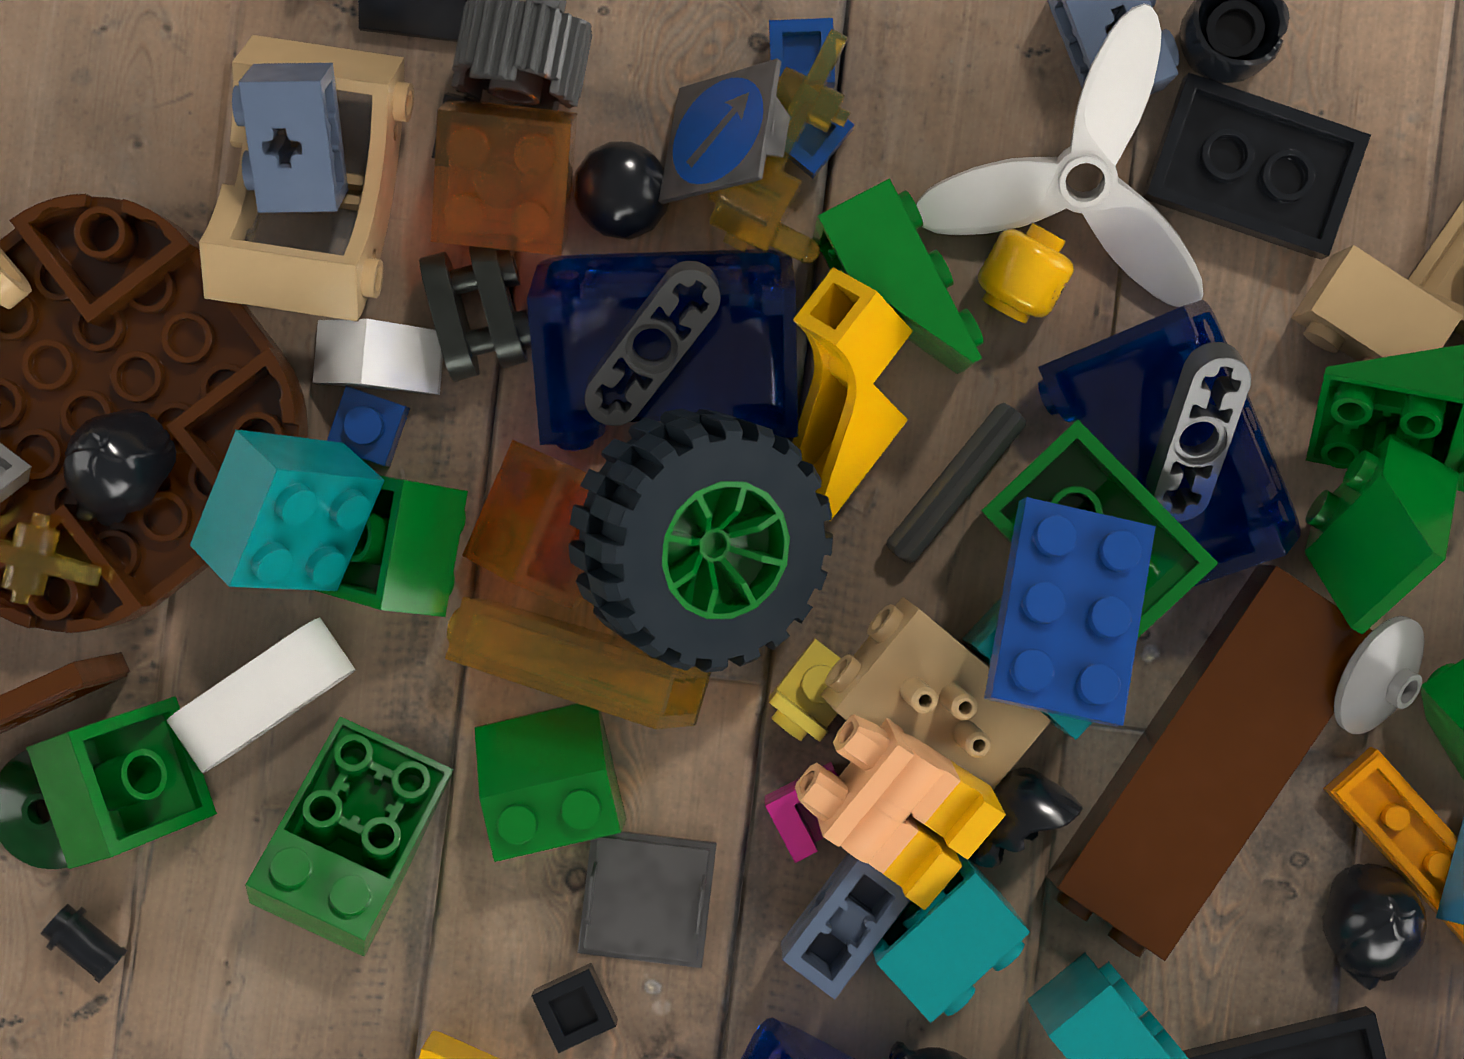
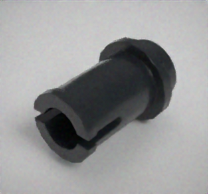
[40,904,128,983]

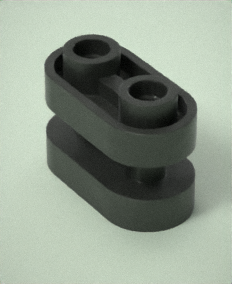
[419,238,537,381]

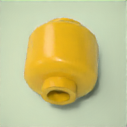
[978,223,1074,324]

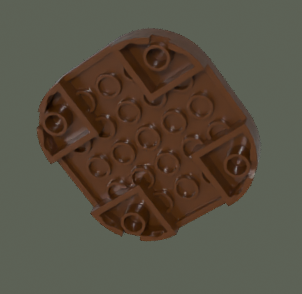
[0,194,308,633]

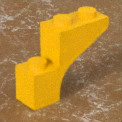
[792,267,913,522]

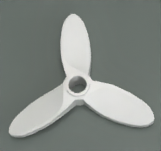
[916,3,1203,309]

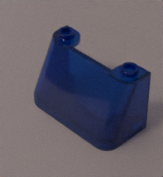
[527,249,798,451]
[1038,300,1301,587]

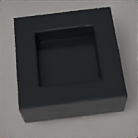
[531,963,618,1054]

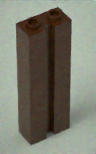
[1046,564,1373,961]

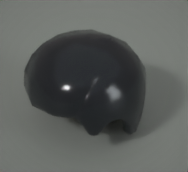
[573,141,669,240]

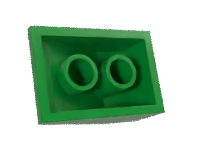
[980,420,1218,638]

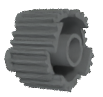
[451,0,592,118]

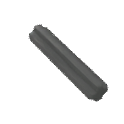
[886,403,1026,564]

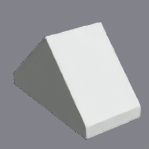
[312,318,443,395]

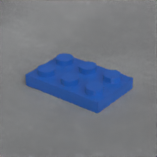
[984,497,1156,727]

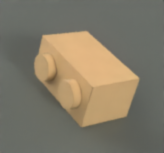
[1291,245,1463,361]

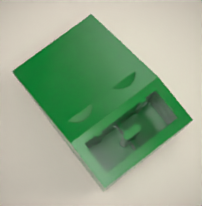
[813,178,984,374]
[1305,344,1464,492]
[245,716,454,957]

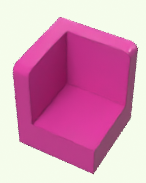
[765,762,839,863]

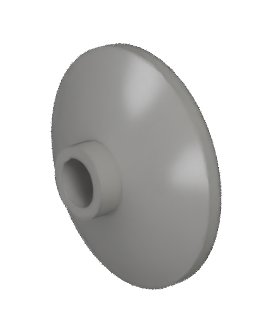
[1334,616,1425,734]

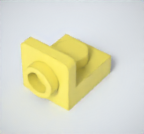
[769,637,841,742]

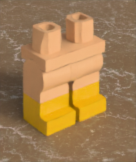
[795,714,1006,910]

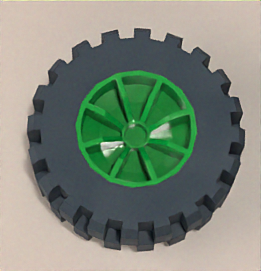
[569,408,833,672]

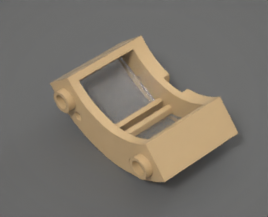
[199,35,414,321]

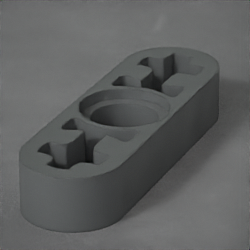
[585,261,720,426]
[1145,342,1251,522]

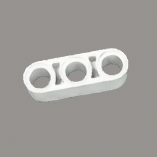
[166,617,356,773]

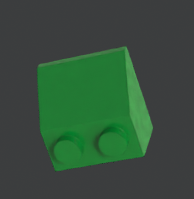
[1304,434,1460,634]
[313,475,468,617]
[26,696,217,869]
[475,698,627,862]

